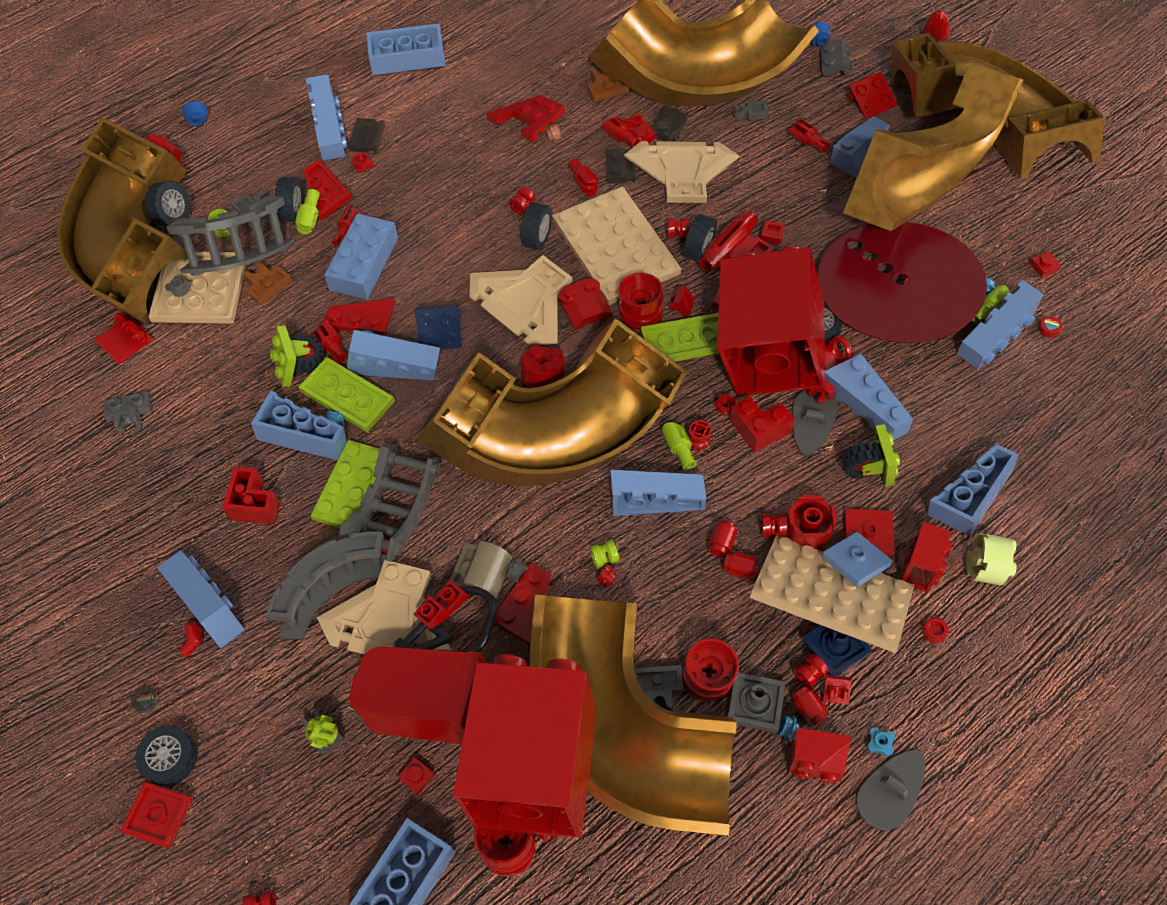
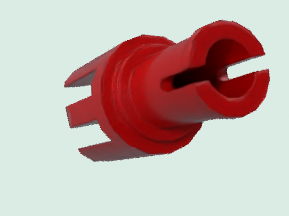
[602,116,641,147]
[788,118,831,153]
[568,158,599,196]
[332,205,366,248]
[312,319,348,364]

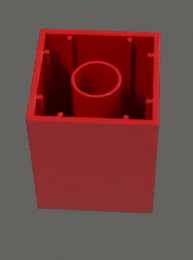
[717,246,825,397]
[453,655,597,838]

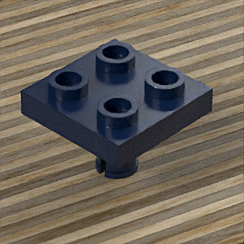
[414,304,463,349]
[801,625,873,676]

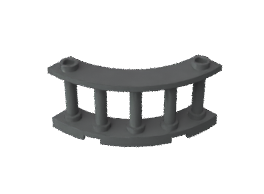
[167,196,295,276]
[338,443,440,562]
[265,532,387,640]

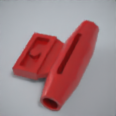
[699,211,775,272]

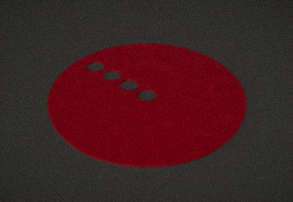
[818,222,987,343]

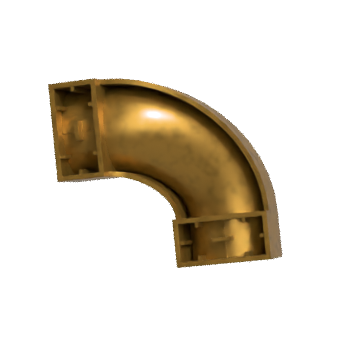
[588,0,819,107]
[891,33,1105,179]
[843,62,1024,231]
[57,117,188,324]
[416,318,688,486]
[530,595,737,836]

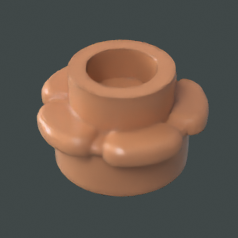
[547,124,562,143]

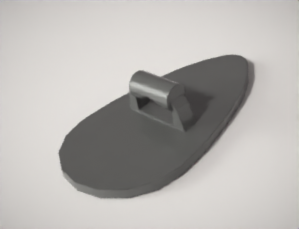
[792,389,838,457]
[856,750,925,831]

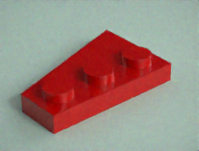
[303,159,353,221]
[324,298,396,336]
[494,563,552,646]

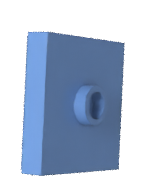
[822,532,893,587]

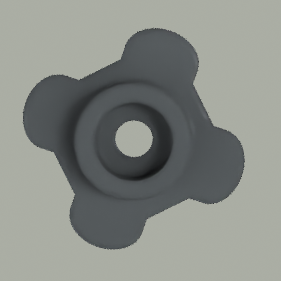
[165,275,191,297]
[506,558,528,583]

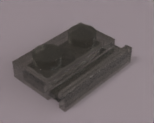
[652,106,689,142]
[348,118,385,153]
[606,148,635,183]

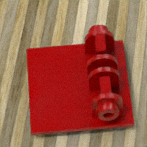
[848,72,897,119]
[94,312,154,365]

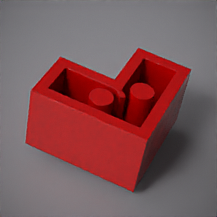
[729,396,795,453]
[222,467,280,524]

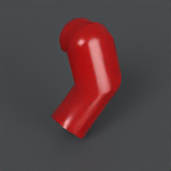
[178,621,203,658]

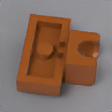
[587,69,629,102]
[244,262,292,306]

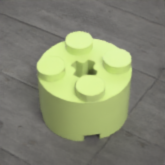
[966,533,1017,585]

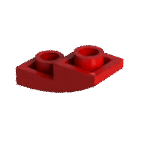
[413,580,469,629]

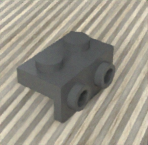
[821,38,852,77]

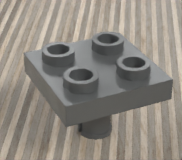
[728,672,786,733]

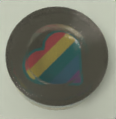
[131,686,159,713]

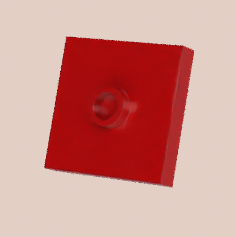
[844,509,895,557]
[119,781,194,850]

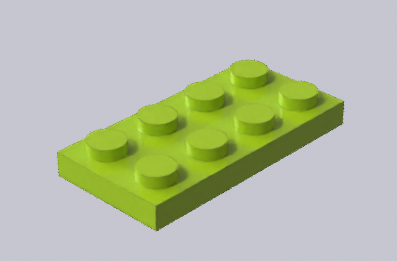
[641,313,719,362]
[299,357,395,433]
[311,440,380,528]

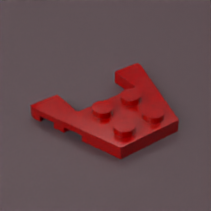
[486,95,565,142]

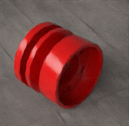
[618,273,663,330]
[682,639,739,702]
[474,828,536,877]

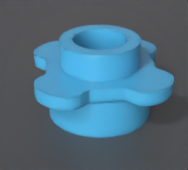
[867,727,896,756]

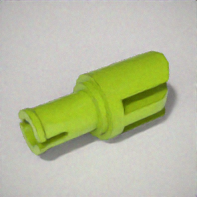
[295,189,320,235]
[971,285,1010,325]
[662,422,697,470]

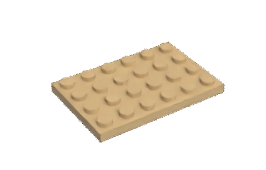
[552,186,681,305]
[750,535,914,653]

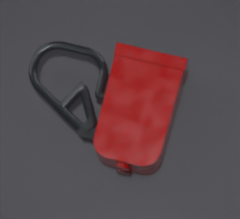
[349,587,497,744]

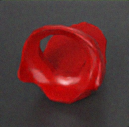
[923,10,950,42]
[825,336,852,371]

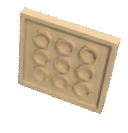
[149,252,247,324]

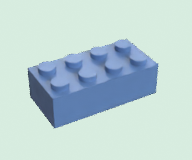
[367,23,446,75]
[324,213,398,300]
[350,818,455,905]

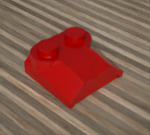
[558,278,613,330]

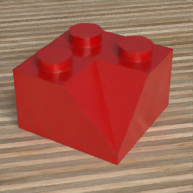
[788,728,851,784]

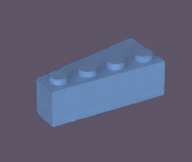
[306,74,348,160]
[957,280,1044,369]
[347,330,440,381]
[825,354,914,441]
[251,391,347,460]
[927,444,1018,536]
[611,470,706,516]
[157,550,245,648]

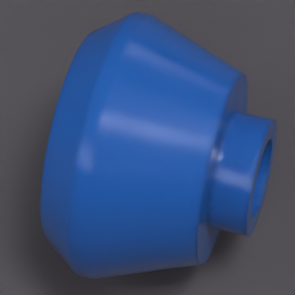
[810,22,830,47]
[181,101,208,126]

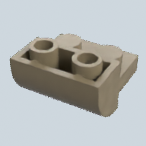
[450,541,512,599]

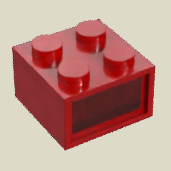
[901,522,953,593]

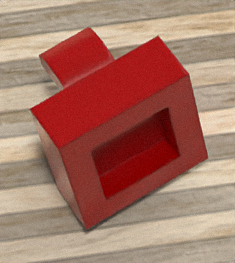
[668,286,695,316]
[808,380,836,405]
[822,674,852,705]

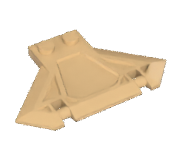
[624,141,740,203]
[469,255,573,346]
[317,560,451,655]

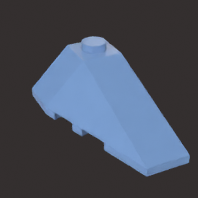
[830,116,890,178]

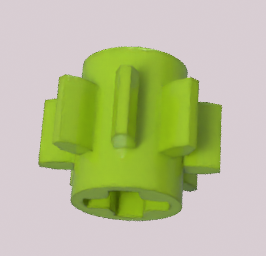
[305,714,338,749]

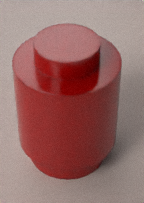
[708,520,738,557]
[723,552,760,581]
[792,687,829,726]

